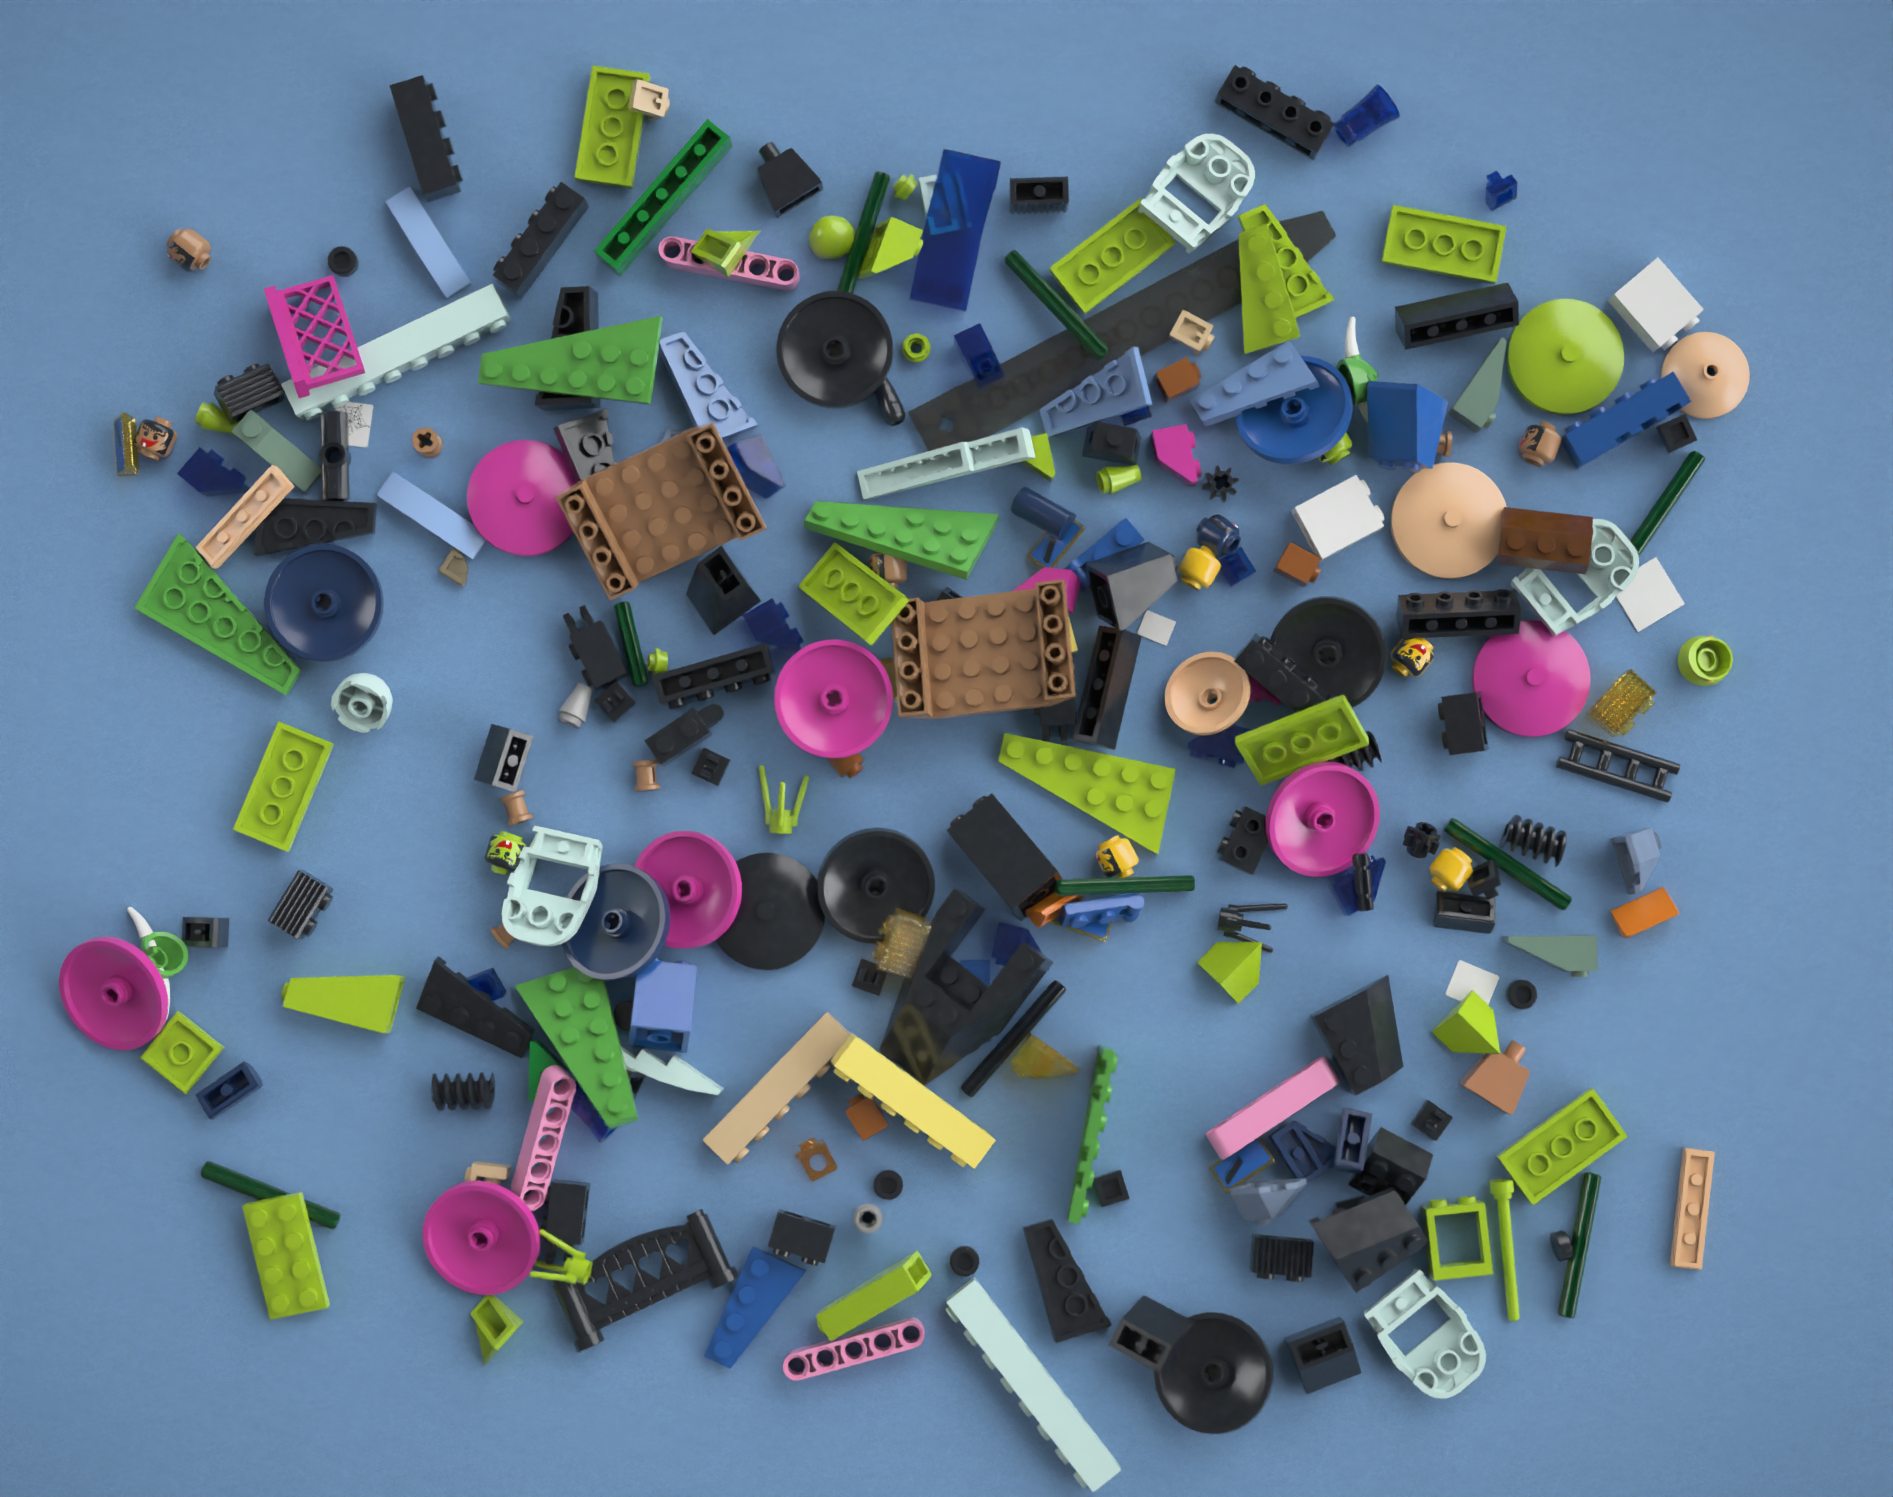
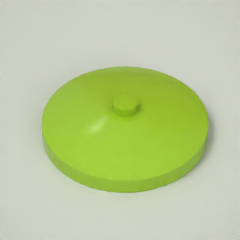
[1506,299,1624,416]

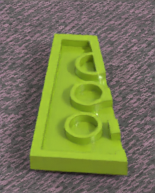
[1237,204,1335,318]
[1239,224,1301,354]

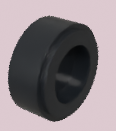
[328,246,359,277]
[1506,980,1537,1009]
[613,1000,634,1030]
[874,1169,903,1200]
[1550,1230,1573,1262]
[950,1245,979,1276]

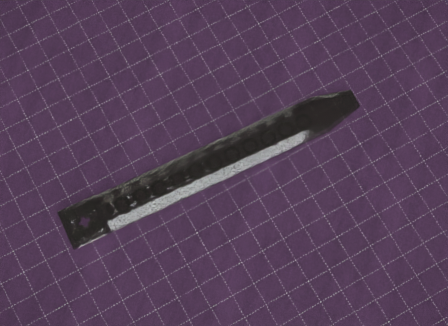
[908,211,1336,451]

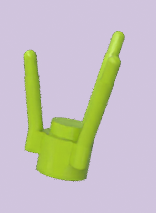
[759,765,809,834]
[529,1229,592,1285]

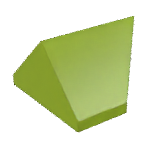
[691,228,761,278]
[1196,942,1262,1004]
[1431,990,1500,1054]
[470,1295,524,1366]

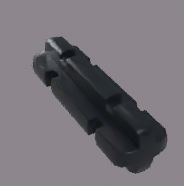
[1352,853,1374,911]

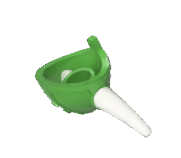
[1336,317,1378,423]
[127,907,189,1020]

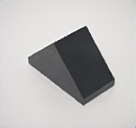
[182,917,229,948]

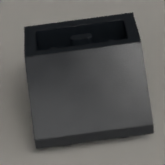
[686,546,761,635]
[1348,1127,1433,1206]
[1109,1295,1196,1376]
[1285,1317,1361,1394]

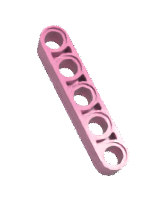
[659,236,800,291]
[1205,1055,1341,1160]
[511,1065,576,1211]
[783,1317,925,1381]

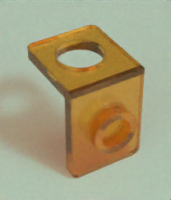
[795,1137,837,1181]

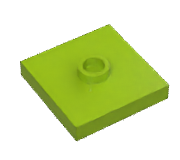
[140,1011,225,1094]

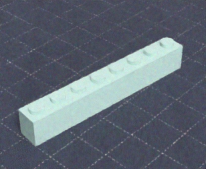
[281,284,512,421]
[945,1277,1121,1492]

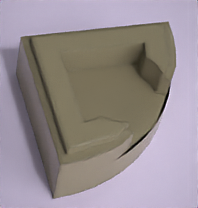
[438,547,468,587]

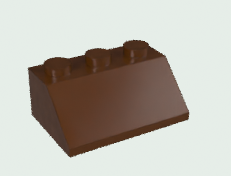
[1497,507,1593,575]

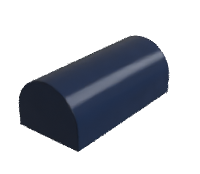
[1011,487,1076,541]
[195,1061,263,1120]
[1332,1107,1372,1173]

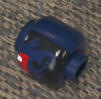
[1196,514,1241,557]

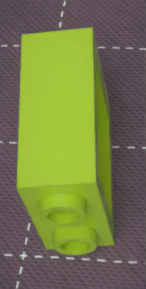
[1421,1196,1493,1281]

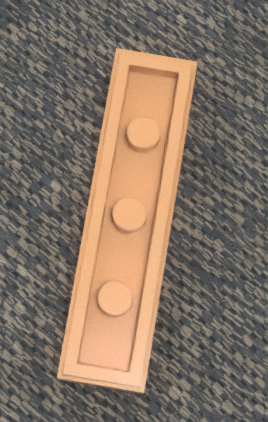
[195,465,295,569]
[1670,1148,1715,1270]

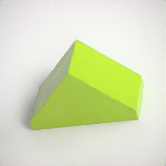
[1020,433,1055,482]

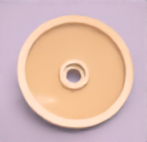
[1661,332,1749,419]
[1165,652,1251,735]

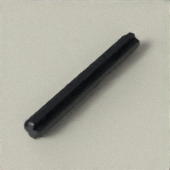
[961,980,1066,1097]

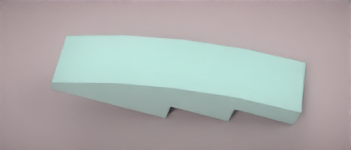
[621,1046,724,1095]

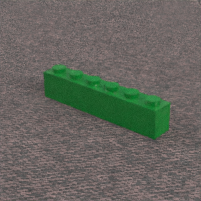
[594,119,732,277]

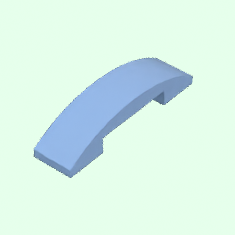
[385,186,472,299]
[377,471,486,560]

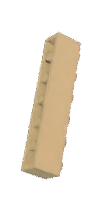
[703,1011,851,1165]

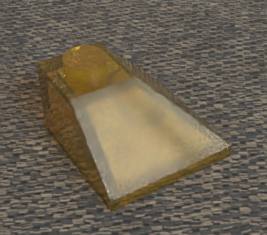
[1009,1032,1080,1080]

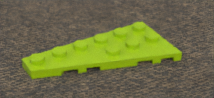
[998,733,1176,855]

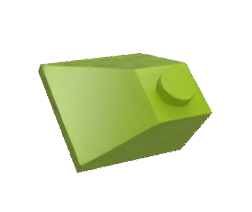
[858,217,923,280]

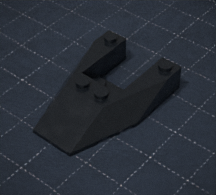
[880,888,1054,1086]

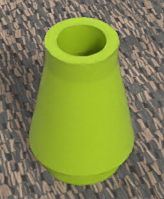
[195,402,241,436]
[1096,465,1141,495]

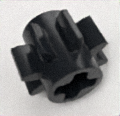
[1202,465,1239,503]
[1403,822,1441,859]

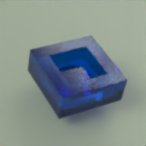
[467,967,507,1001]

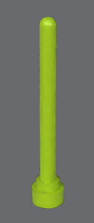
[1489,1178,1520,1322]

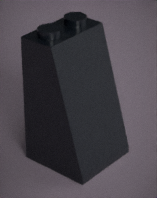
[947,793,1063,921]

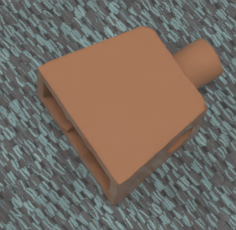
[1459,1040,1530,1115]

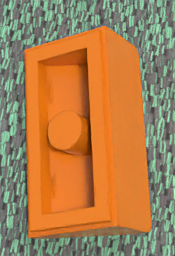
[1610,887,1680,938]
[1025,892,1085,928]

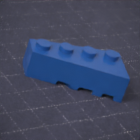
[1561,371,1691,469]

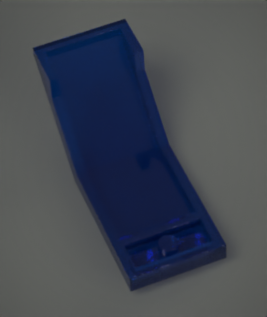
[909,148,1001,312]

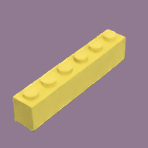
[831,1032,996,1169]

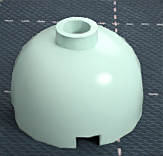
[331,673,393,733]

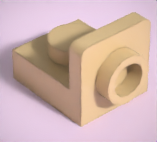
[628,79,670,121]
[1169,310,1215,356]
[465,1161,512,1184]

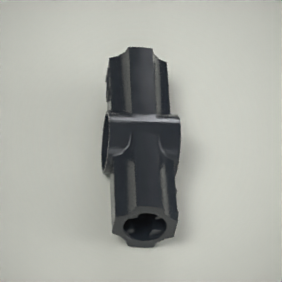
[319,411,352,501]

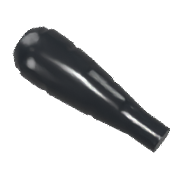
[875,378,906,426]

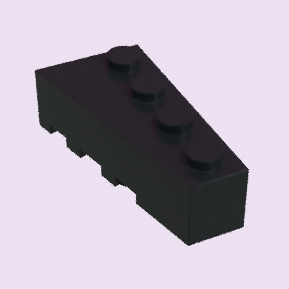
[534,286,600,411]

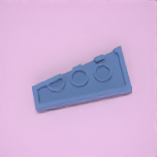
[658,331,758,440]
[1189,340,1320,427]
[1040,347,1152,437]

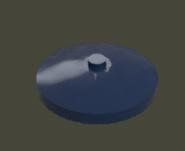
[264,544,384,662]
[561,863,670,982]

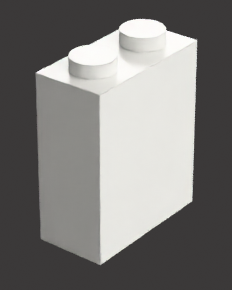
[1607,257,1704,352]
[1291,475,1385,561]

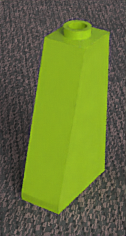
[281,974,406,1034]
[815,1250,932,1342]

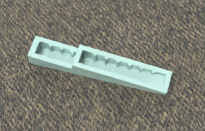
[857,428,1035,500]

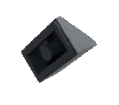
[1433,891,1496,934]

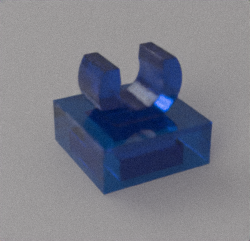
[1486,170,1518,211]
[1218,547,1256,587]

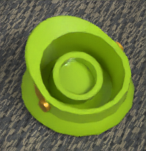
[1677,635,1733,686]

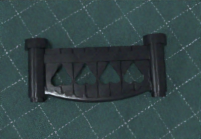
[552,1209,739,1353]

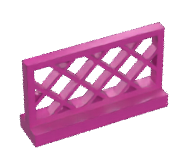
[264,275,365,398]

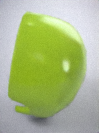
[808,215,854,260]

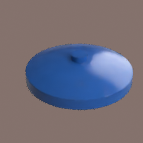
[1236,356,1353,464]

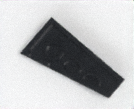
[254,498,377,556]
[416,956,535,1058]
[1023,1219,1112,1343]

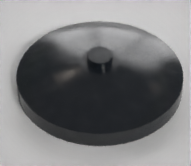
[776,291,894,409]
[1270,596,1387,708]
[817,828,935,944]
[716,853,825,970]
[1154,1312,1274,1434]

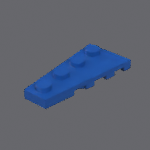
[704,1246,806,1369]

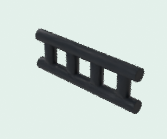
[1556,729,1680,803]

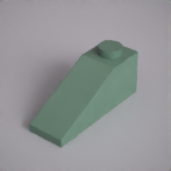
[1447,338,1507,433]
[232,409,322,493]
[1503,935,1598,977]

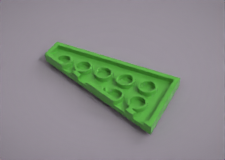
[478,316,663,405]
[804,501,999,580]
[134,533,302,696]
[515,967,639,1129]
[1067,1045,1118,1224]

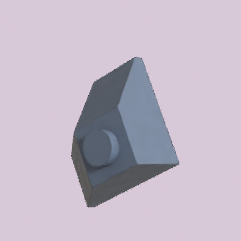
[1611,828,1661,894]
[1231,1178,1307,1225]

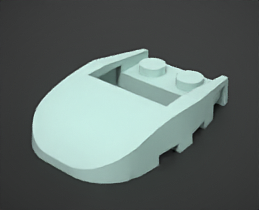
[1138,134,1255,253]
[1511,519,1639,637]
[502,826,603,946]
[1363,1268,1486,1399]

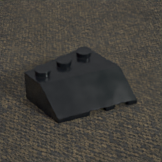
[1310,975,1403,1096]
[1308,1187,1429,1293]

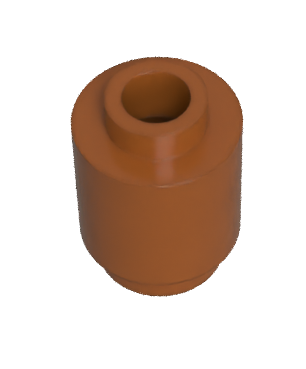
[826,753,865,779]

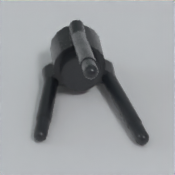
[1217,903,1288,953]

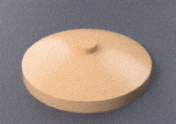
[1390,462,1506,579]

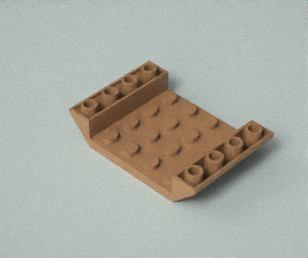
[555,422,767,600]
[892,579,1075,719]

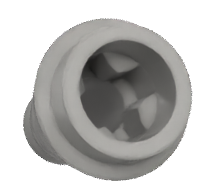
[558,683,593,729]
[853,1204,883,1234]

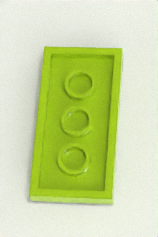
[574,65,651,189]
[1049,198,1176,315]
[1381,205,1507,285]
[797,542,909,646]
[1235,694,1369,786]
[233,721,334,852]
[1496,1087,1628,1205]
[242,1192,330,1320]

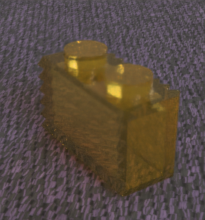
[1586,669,1657,737]
[873,908,931,979]

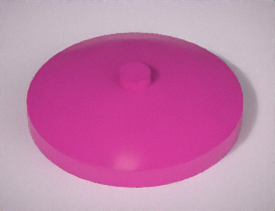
[467,440,576,557]
[1472,620,1590,737]
[774,639,893,758]
[1265,762,1380,877]
[634,831,742,949]
[59,936,169,1050]
[422,1181,540,1295]

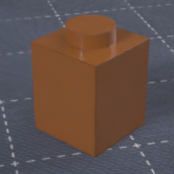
[1154,357,1201,403]
[1273,542,1322,587]
[845,1093,889,1141]

